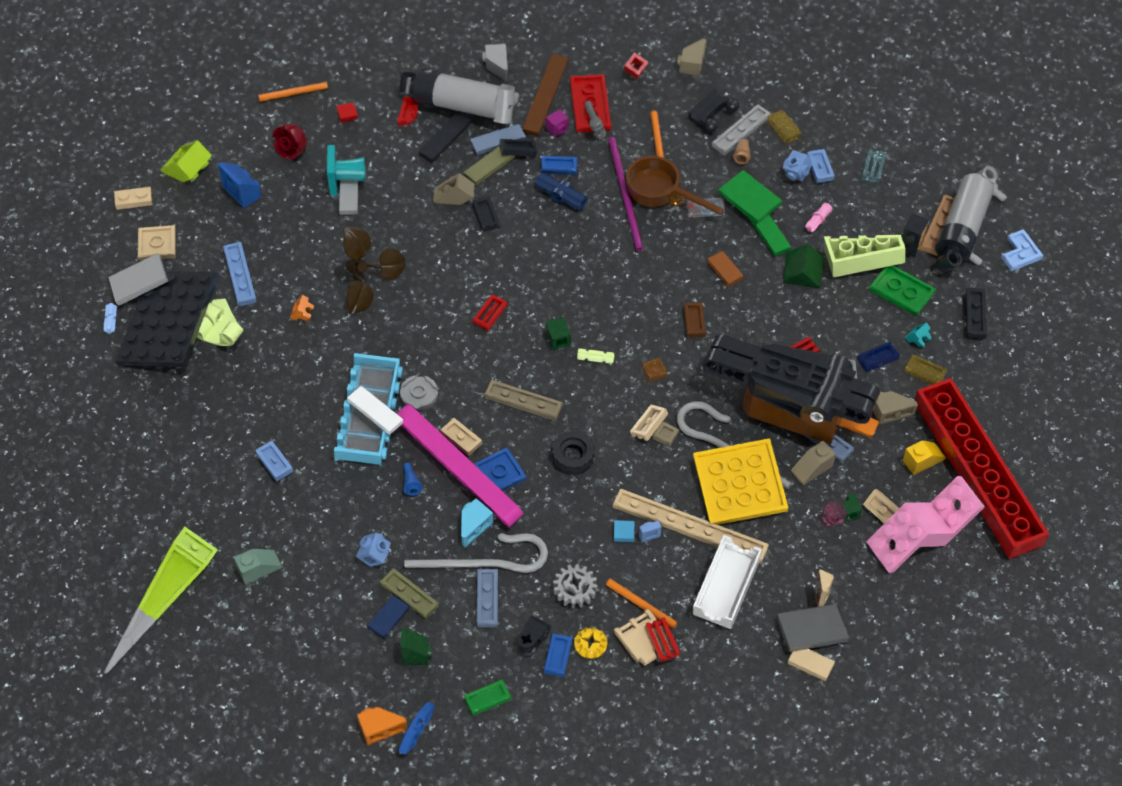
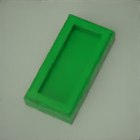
[464,679,511,716]

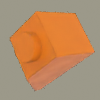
[357,707,407,745]

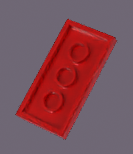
[570,74,611,133]

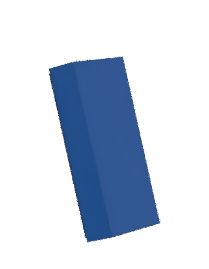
[541,156,577,175]
[544,633,573,677]

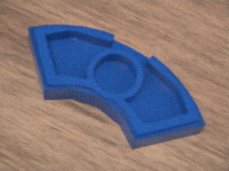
[398,702,435,755]

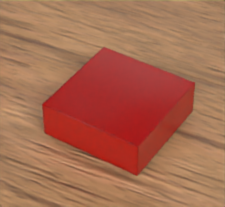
[337,102,358,123]

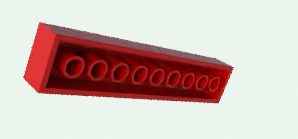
[914,378,1049,559]

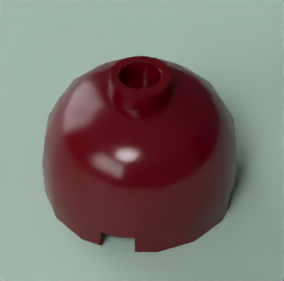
[272,124,307,160]

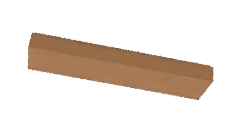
[920,195,954,256]

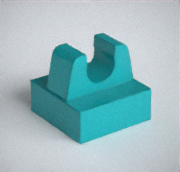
[905,323,931,347]

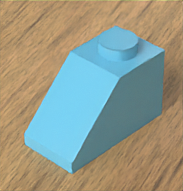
[461,499,493,548]

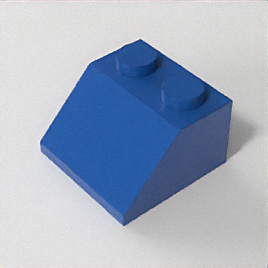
[218,162,261,208]

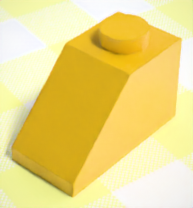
[902,440,946,475]

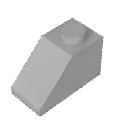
[482,44,508,81]

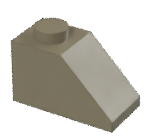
[677,39,706,76]
[433,173,475,205]
[873,391,918,425]
[791,441,836,485]

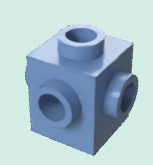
[783,150,812,181]
[356,533,391,567]

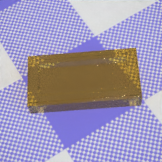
[767,109,802,143]
[905,354,948,384]

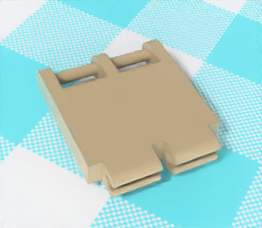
[614,609,672,666]

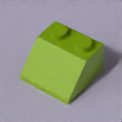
[160,140,212,182]

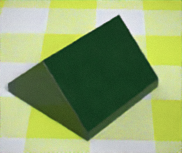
[783,244,824,289]

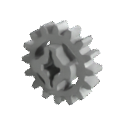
[553,564,597,608]

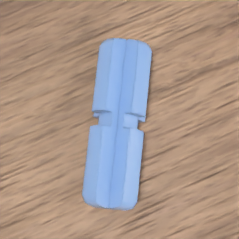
[103,303,117,334]

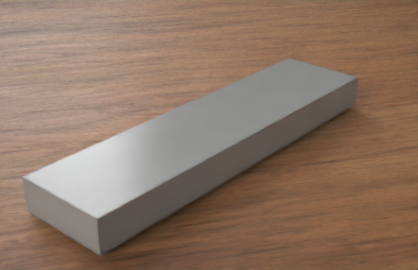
[712,105,771,156]

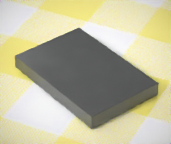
[777,604,849,652]

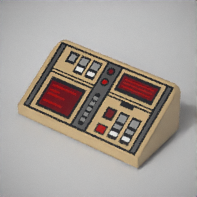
[815,570,834,607]

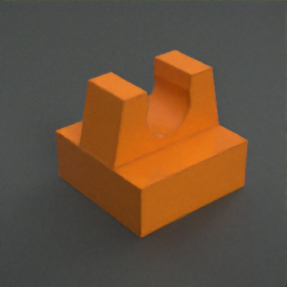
[290,295,314,321]

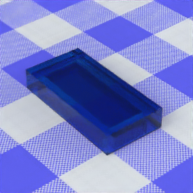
[857,341,900,372]

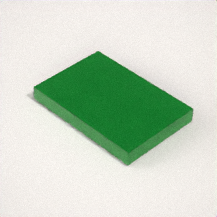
[718,170,782,224]
[869,265,936,317]

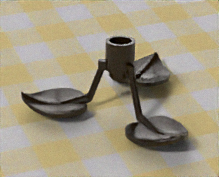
[343,227,405,314]

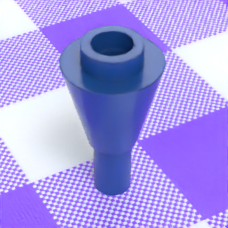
[403,463,423,496]

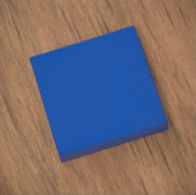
[474,448,527,491]

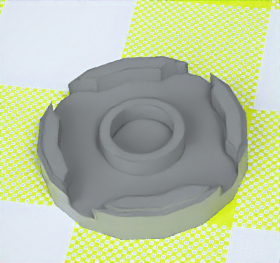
[400,375,438,411]

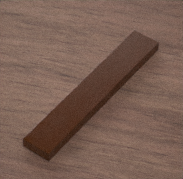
[522,54,568,136]

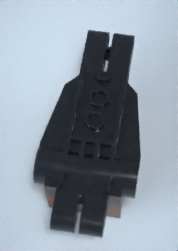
[702,334,880,444]

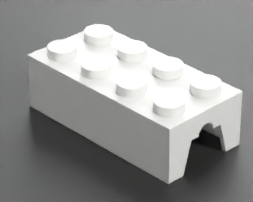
[693,535,762,629]

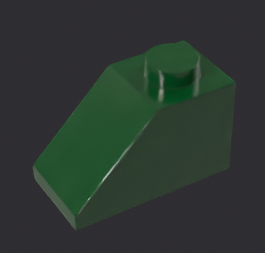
[401,628,432,666]

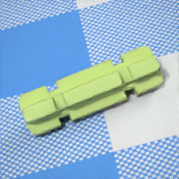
[577,349,614,364]

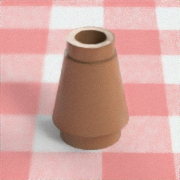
[733,139,751,165]

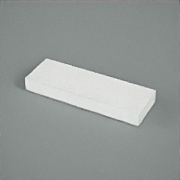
[347,386,403,435]

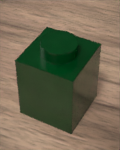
[546,317,571,350]

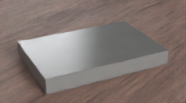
[109,253,168,306]

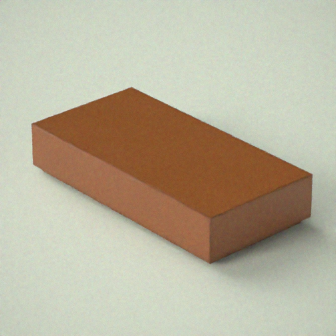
[707,251,744,287]

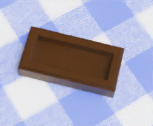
[684,302,706,337]

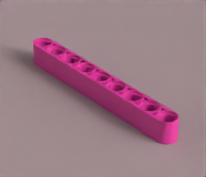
[397,403,524,528]

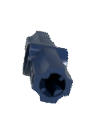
[535,173,588,210]

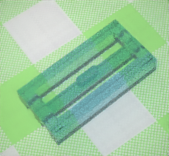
[862,149,887,183]

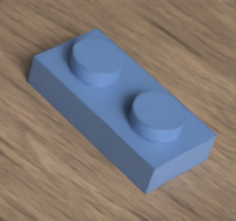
[807,149,834,183]
[255,441,293,482]

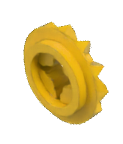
[574,627,607,658]

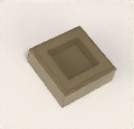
[653,422,679,447]

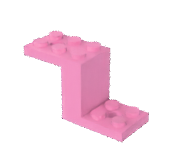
[867,476,985,573]

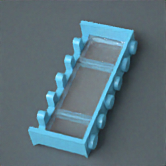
[334,353,403,466]

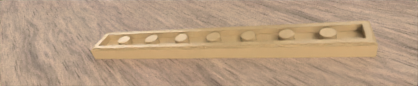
[613,488,769,564]

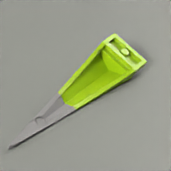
[104,527,218,674]

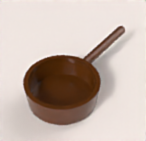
[626,156,723,215]

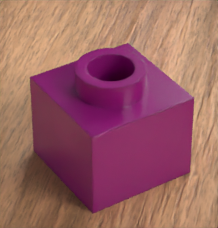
[546,109,568,137]

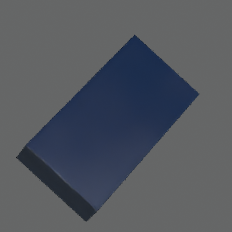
[368,596,409,639]

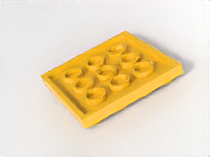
[693,438,788,525]

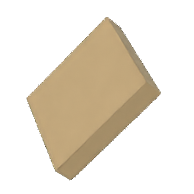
[138,225,176,261]

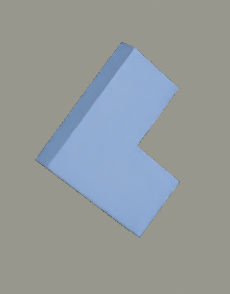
[1001,229,1043,271]

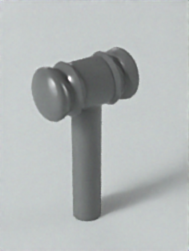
[584,101,606,139]

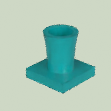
[327,145,366,196]

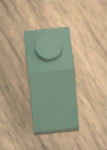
[234,549,282,584]

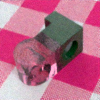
[822,493,862,526]

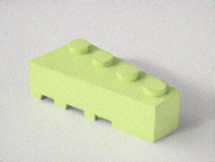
[824,235,905,277]

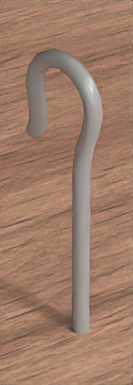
[677,401,792,490]
[405,533,548,573]

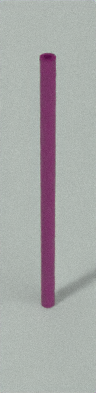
[608,137,643,252]

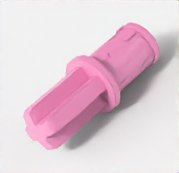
[805,203,833,232]

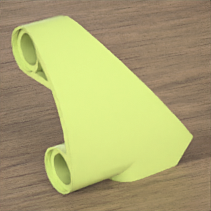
[196,299,243,346]

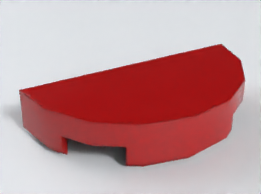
[397,96,418,126]

